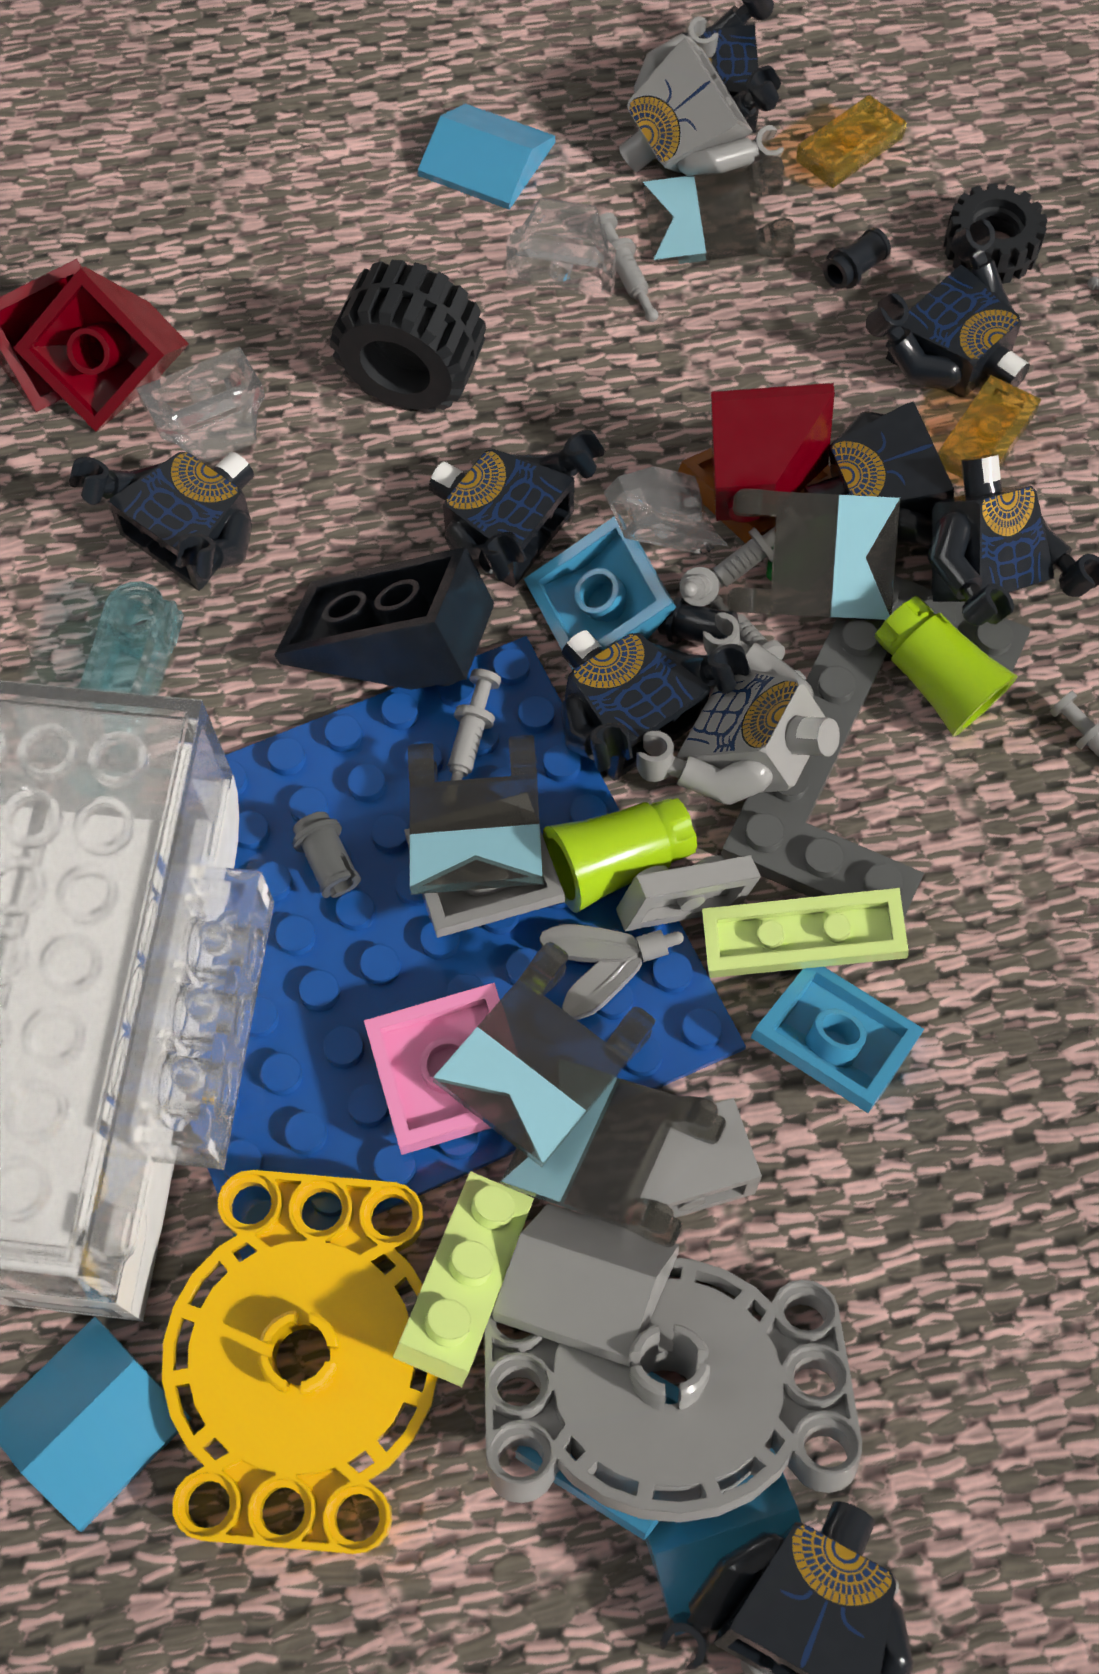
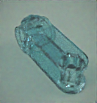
[68,581,184,760]

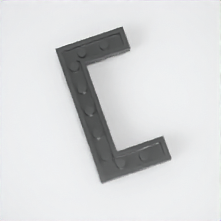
[721,565,1032,918]

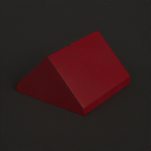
[0,258,82,413]

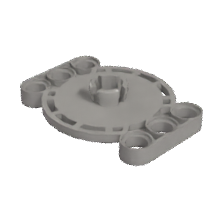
[485,1258,862,1523]

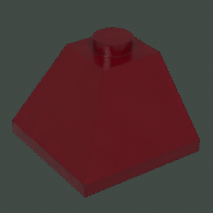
[14,267,189,432]
[711,383,835,523]

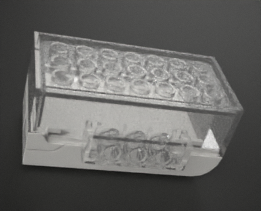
[0,681,274,1321]

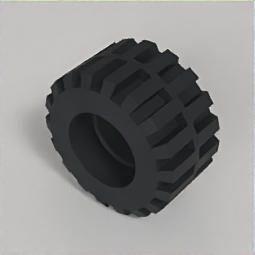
[330,260,486,413]

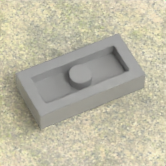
[616,855,761,931]

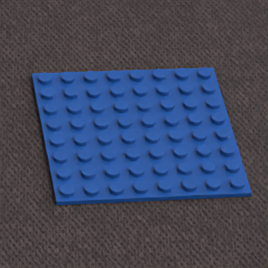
[185,636,746,1260]

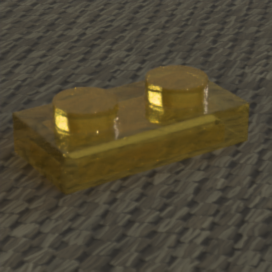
[795,94,907,189]
[938,375,1041,479]

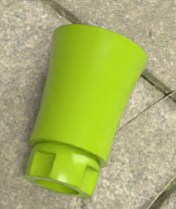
[874,596,1018,737]
[543,798,697,913]

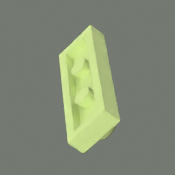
[702,888,908,978]
[393,1171,534,1387]

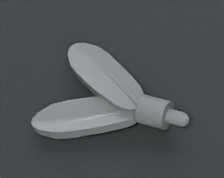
[540,924,684,1021]

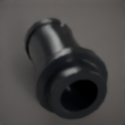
[823,228,891,289]
[658,596,739,644]

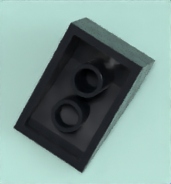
[274,547,495,690]

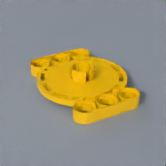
[162,1170,438,1554]

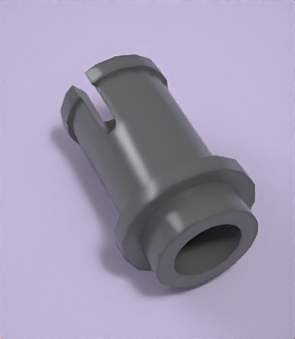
[292,812,361,898]

